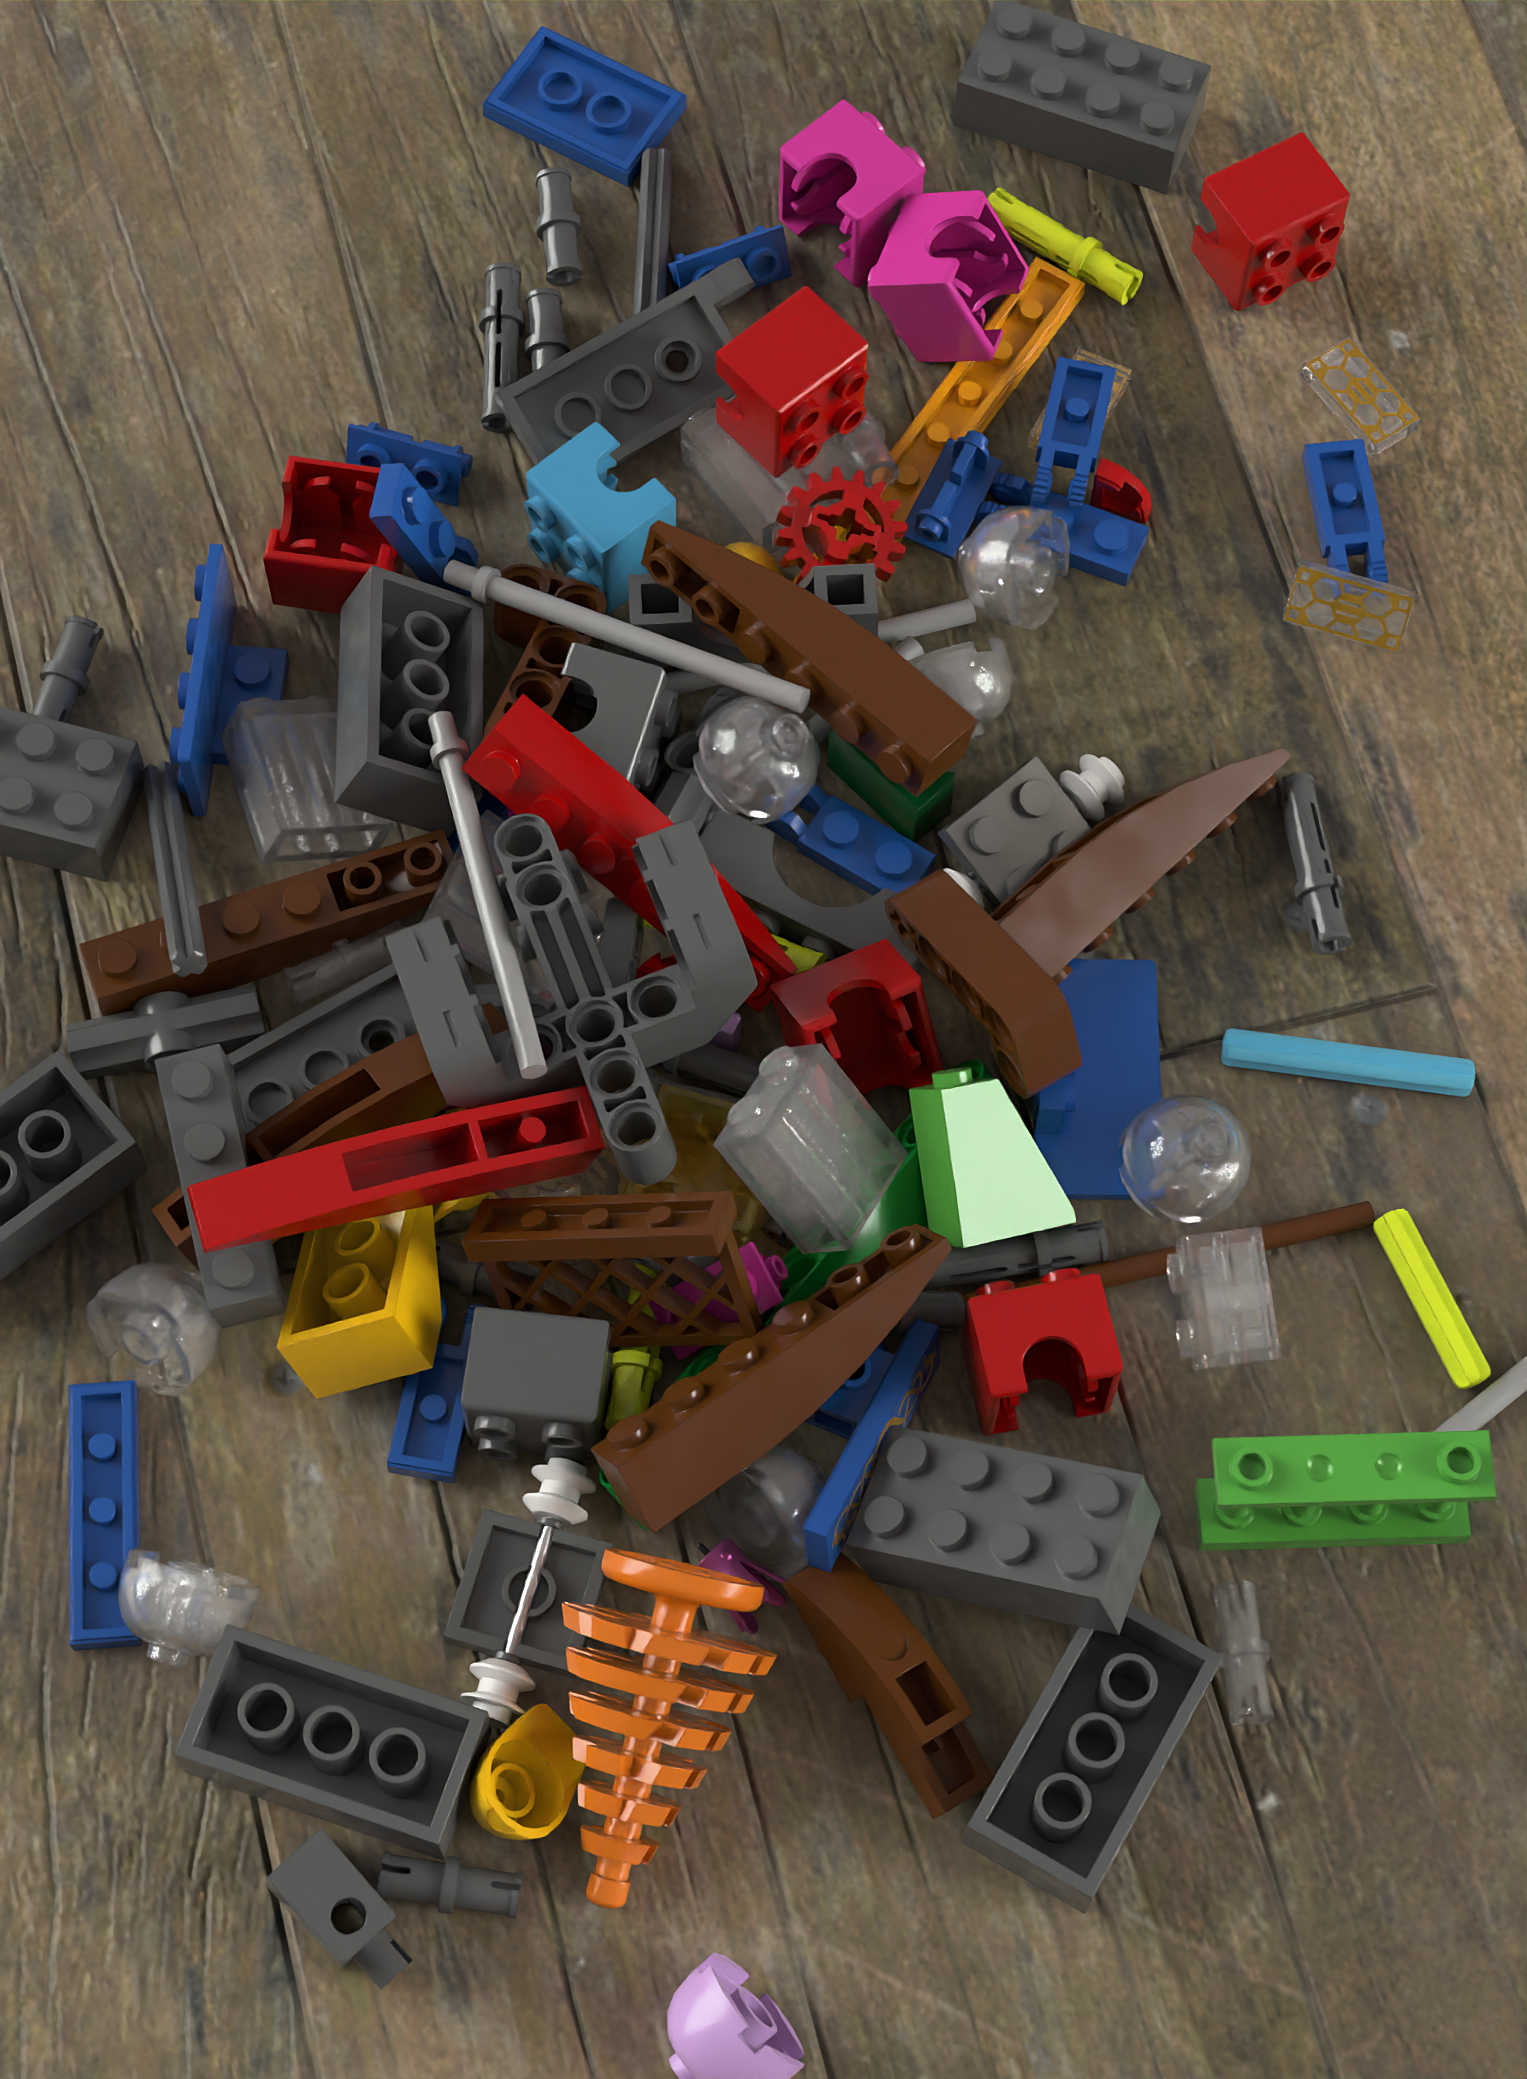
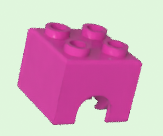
[779,100,926,288]
[868,190,1029,362]

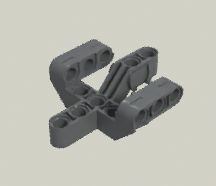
[385,813,758,1185]

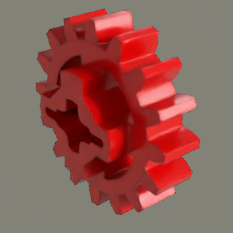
[774,466,908,586]

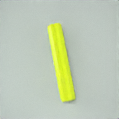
[1373,1209,1491,1390]

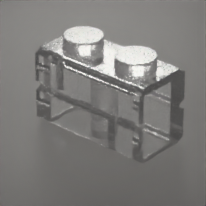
[1167,1227,1281,1373]

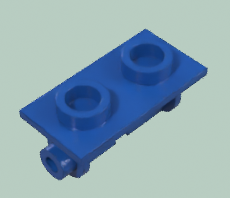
[667,224,792,291]
[346,421,473,507]
[903,430,1003,560]

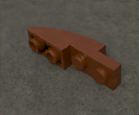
[782,1552,994,1819]

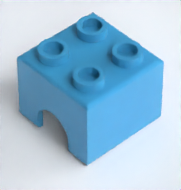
[524,422,676,614]

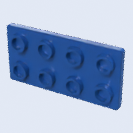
[169,543,290,816]
[1032,959,1165,1200]

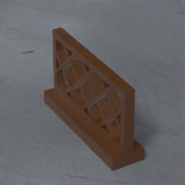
[461,1191,764,1347]

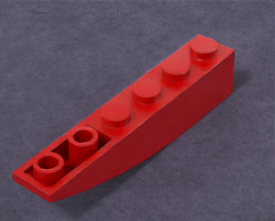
[461,694,798,1013]
[187,1086,605,1253]

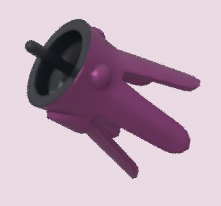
[697,1538,787,1635]

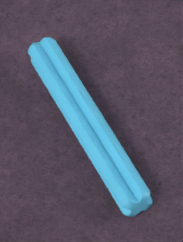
[1221,1028,1475,1097]

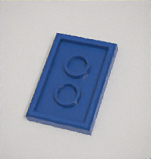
[482,26,687,187]

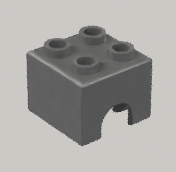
[561,642,683,801]
[461,1306,612,1466]

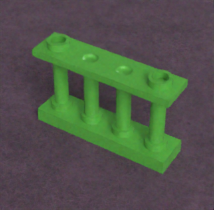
[1194,1430,1497,1551]

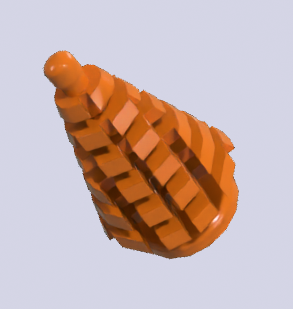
[562,1547,778,1909]

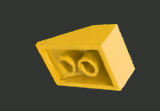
[277,1205,442,1399]

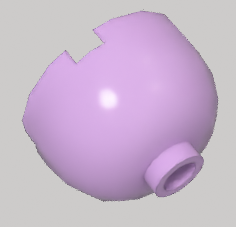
[667,1952,804,2079]

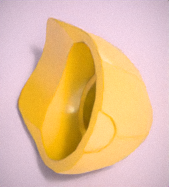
[469,1704,586,1841]

